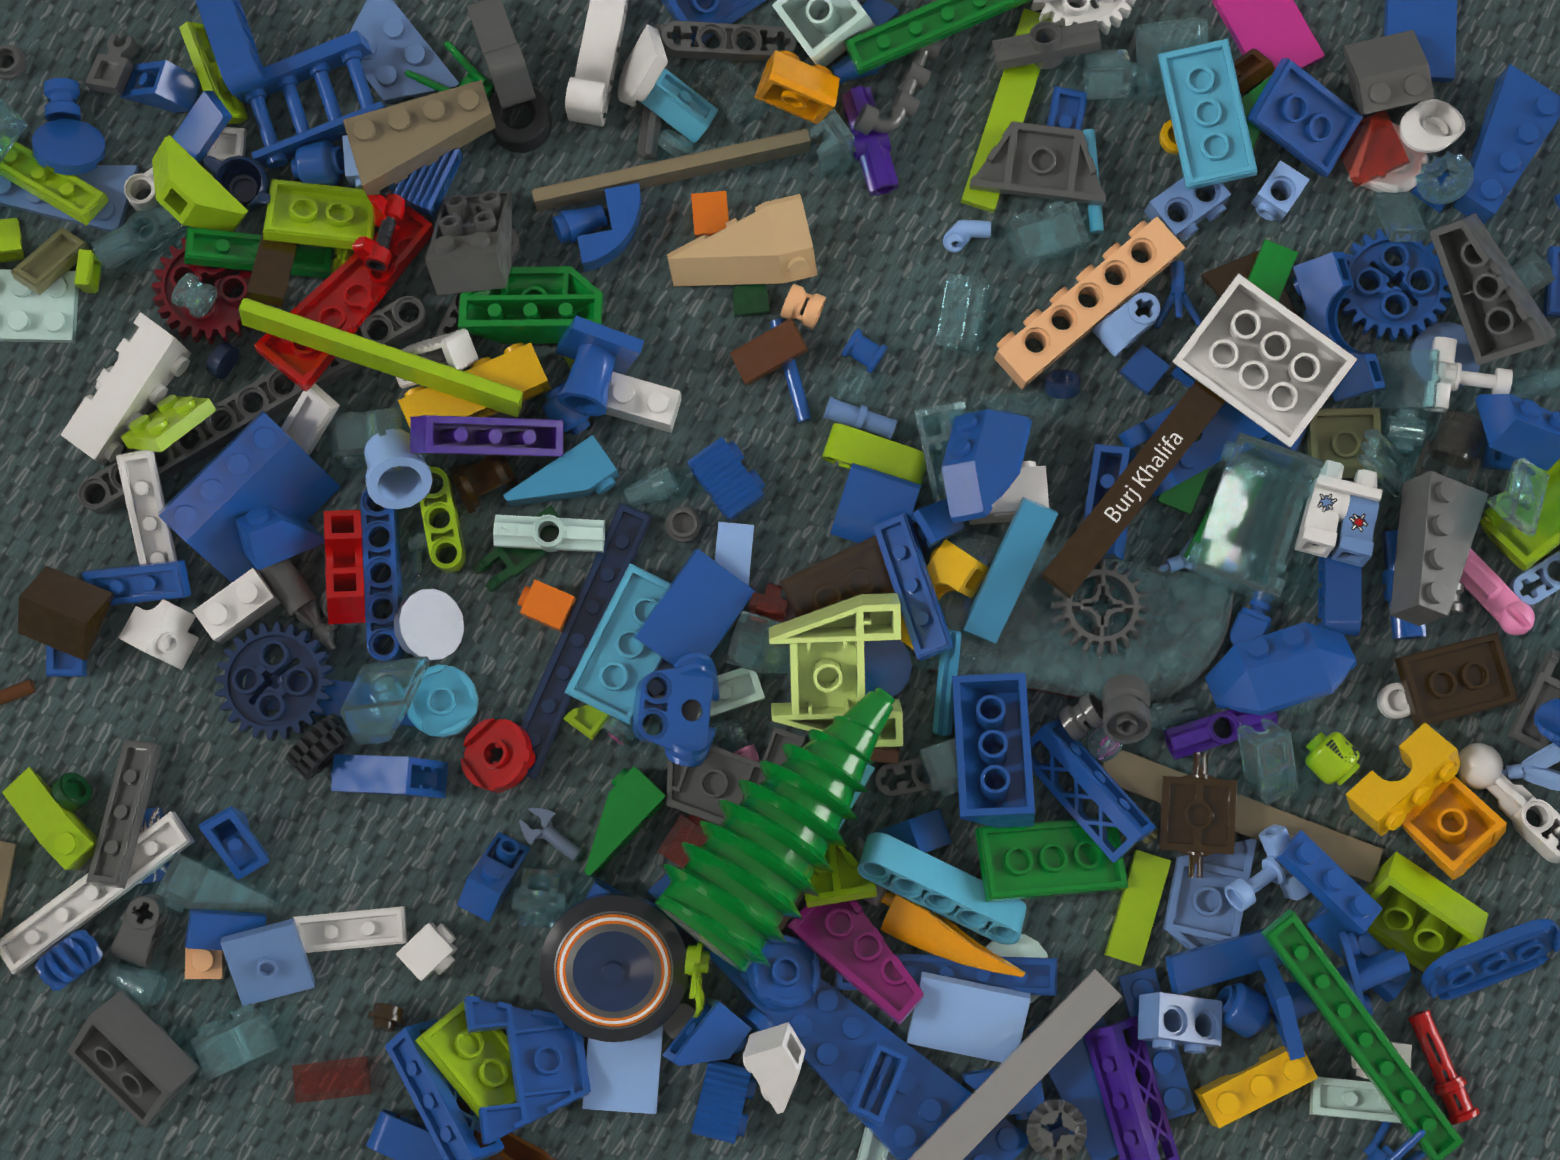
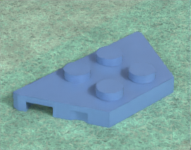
[350,0,460,104]
[1163,838,1257,950]

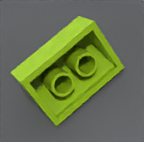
[1364,851,1489,972]

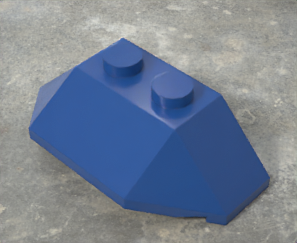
[941,409,1032,523]
[1205,622,1357,716]

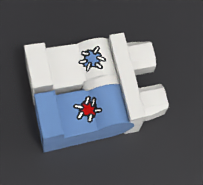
[1294,460,1383,567]

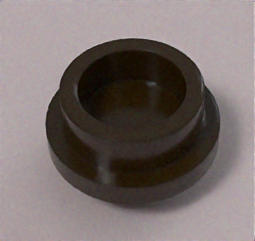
[367,1003,405,1032]

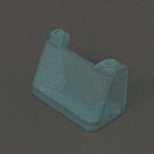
[1187,432,1324,603]

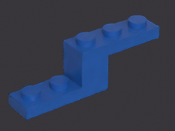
[1276,830,1412,1003]

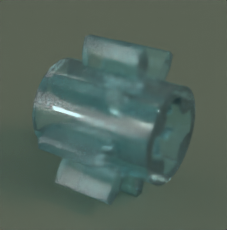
[1383,408,1426,454]

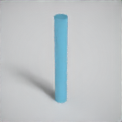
[1083,129,1104,234]

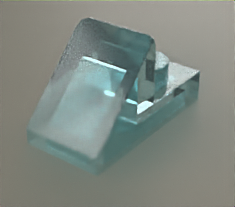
[1486,457,1550,537]

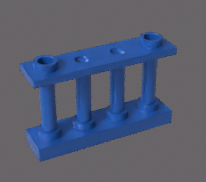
[232,30,387,169]

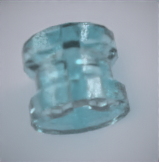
[171,273,217,318]

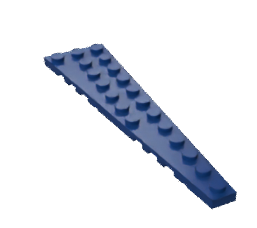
[647,873,1029,1160]

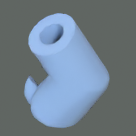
[943,220,991,253]

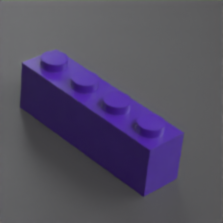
[410,415,563,457]

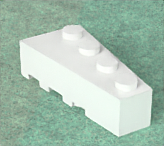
[61,312,192,466]

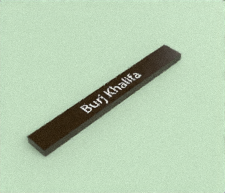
[1040,380,1226,599]

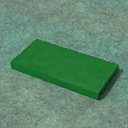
[975,817,1129,902]

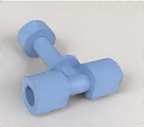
[1224,824,1310,912]

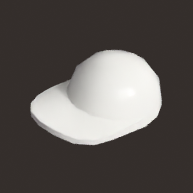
[1399,99,1465,153]

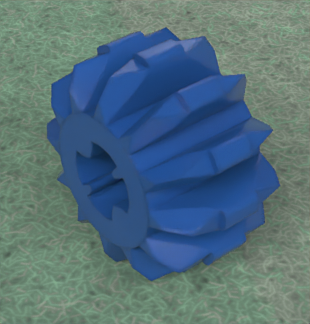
[35,930,103,991]

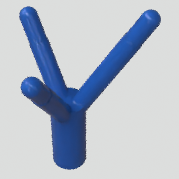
[1154,261,1202,329]

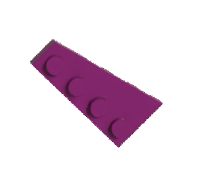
[787,900,924,1025]

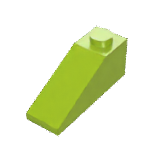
[2,767,98,871]

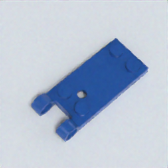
[1118,402,1270,498]

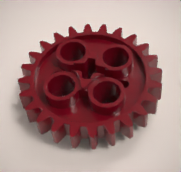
[151,238,268,345]

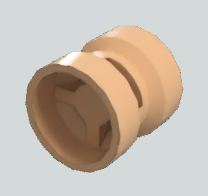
[780,284,827,330]

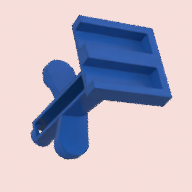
[1257,930,1410,1060]

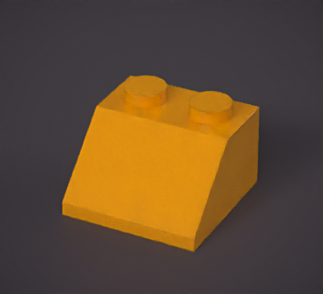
[754,50,840,124]

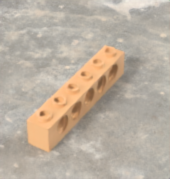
[994,217,1185,389]

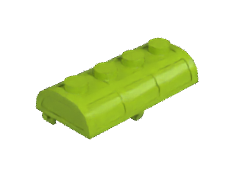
[1479,459,1560,571]

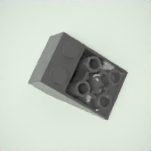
[425,190,512,295]

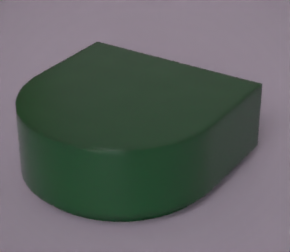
[733,284,770,318]

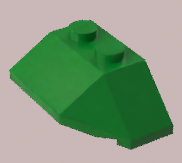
[458,266,603,344]

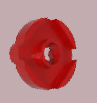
[461,718,536,793]

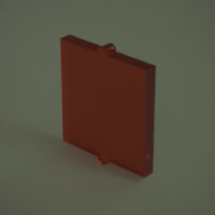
[1340,110,1410,188]

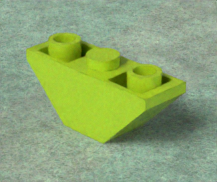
[152,135,248,232]

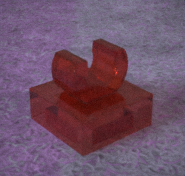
[749,583,788,627]

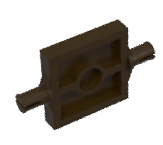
[1159,752,1238,878]

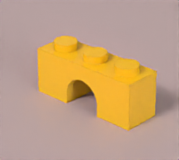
[900,539,990,659]
[1346,723,1461,837]
[1194,1045,1318,1129]

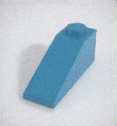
[503,435,619,507]

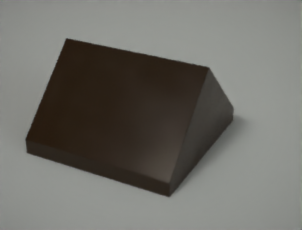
[17,566,115,661]

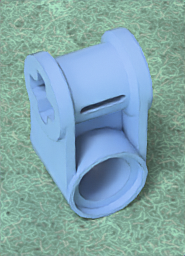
[1092,292,1161,358]

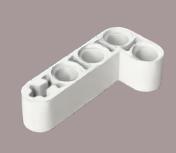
[565,0,628,127]

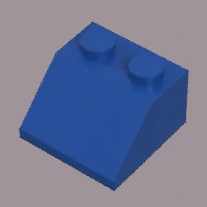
[1475,394,1560,471]

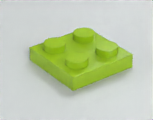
[120,395,217,452]

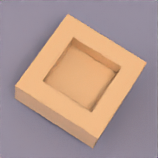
[185,948,225,979]

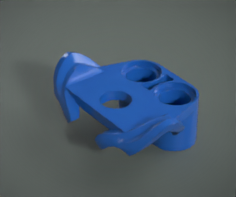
[632,653,720,767]

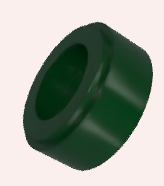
[52,772,92,811]

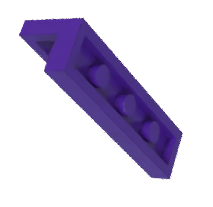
[1084,1016,1180,1160]

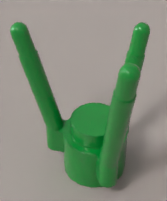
[405,41,495,99]

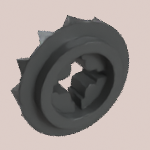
[1027,1099,1087,1160]

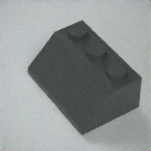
[67,990,200,1128]

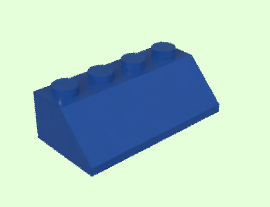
[952,673,1035,828]

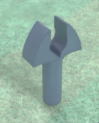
[519,808,582,861]

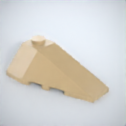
[667,194,817,286]

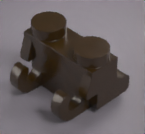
[451,456,519,514]

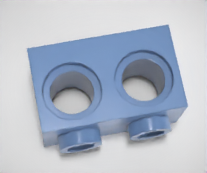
[1144,177,1231,242]
[1138,992,1222,1054]

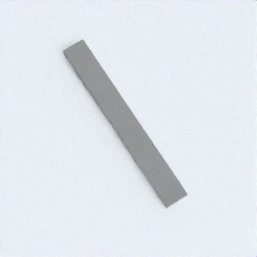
[908,969,1122,1160]

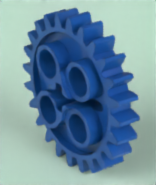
[1341,227,1452,342]

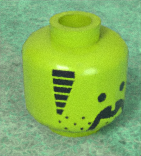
[1305,732,1360,786]

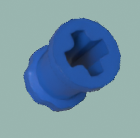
[841,328,888,374]

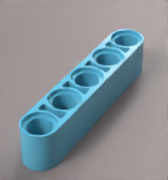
[857,832,1027,945]

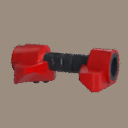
[352,193,406,272]

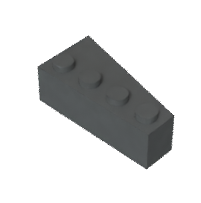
[1429,213,1557,366]
[1390,471,1488,626]

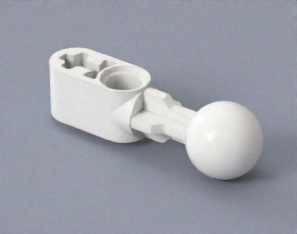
[1457,743,1560,863]

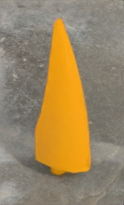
[881,890,1026,977]

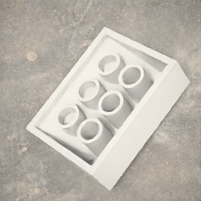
[1172,273,1357,448]

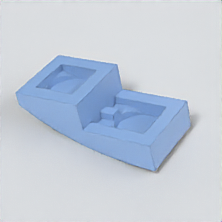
[715,522,754,586]

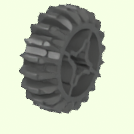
[1050,558,1150,657]

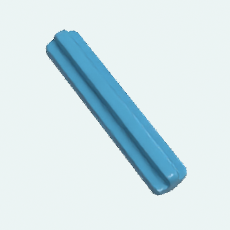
[932,629,961,736]

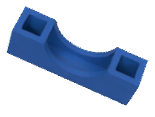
[1293,252,1386,402]

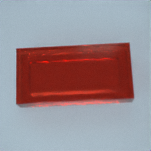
[292,1056,372,1103]

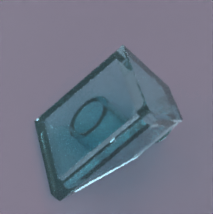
[340,656,430,745]

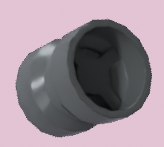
[1059,692,1103,742]

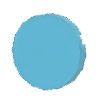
[405,664,479,738]

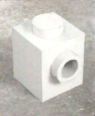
[396,922,457,981]

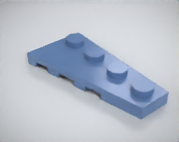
[0,165,139,235]

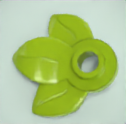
[685,942,710,1018]

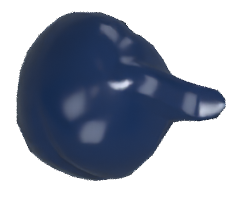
[203,155,270,215]

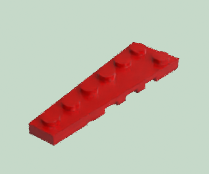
[254,205,434,392]

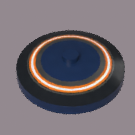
[540,892,688,1042]

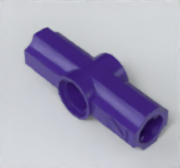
[841,86,899,196]
[1164,709,1279,760]

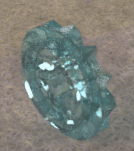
[1415,151,1474,204]

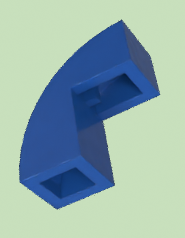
[577,183,642,272]

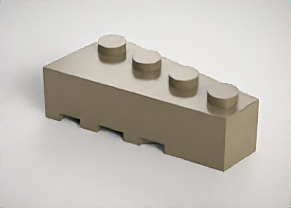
[343,80,496,195]

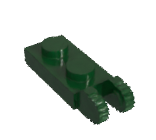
[473,505,561,592]

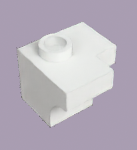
[118,599,199,670]

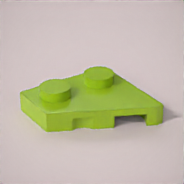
[805,844,877,908]

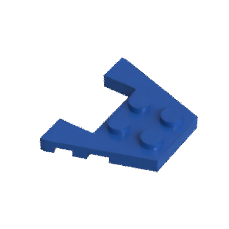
[464,996,591,1145]

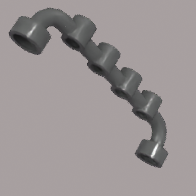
[854,0,942,135]

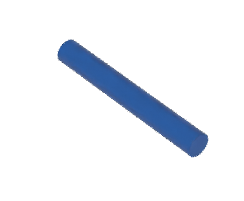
[770,318,812,423]

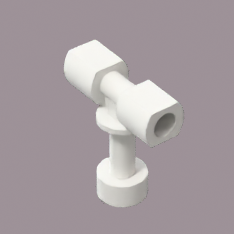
[1423,337,1513,413]

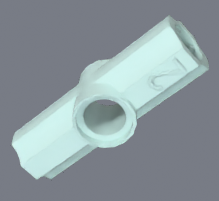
[493,515,605,553]

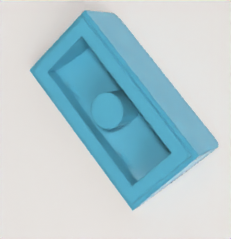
[640,68,718,143]

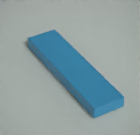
[962,497,1058,643]

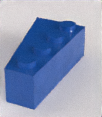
[1453,64,1560,225]

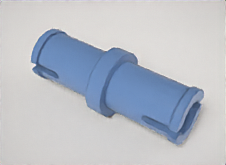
[823,396,897,440]

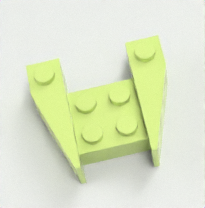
[769,593,903,747]

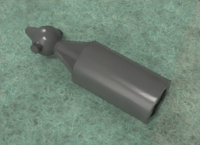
[259,558,336,651]

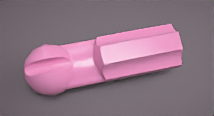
[1459,548,1535,636]

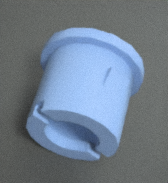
[364,429,432,509]

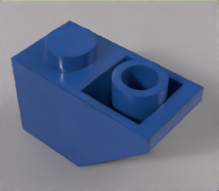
[457,831,530,922]

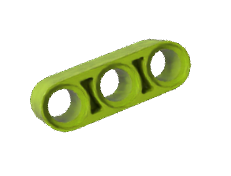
[822,423,931,485]
[419,467,466,573]

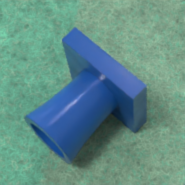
[556,316,644,416]

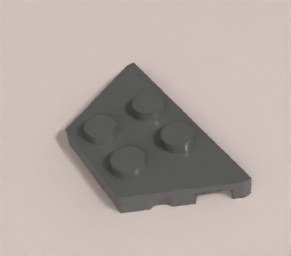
[970,121,1106,206]

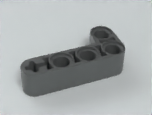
[466,0,536,109]

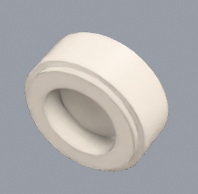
[1377,683,1410,719]

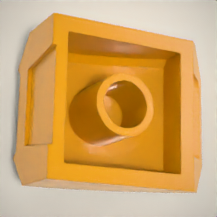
[1401,776,1507,880]

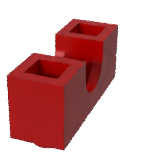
[324,510,366,624]

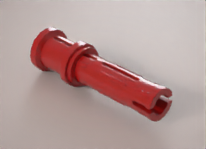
[1407,1009,1480,1125]

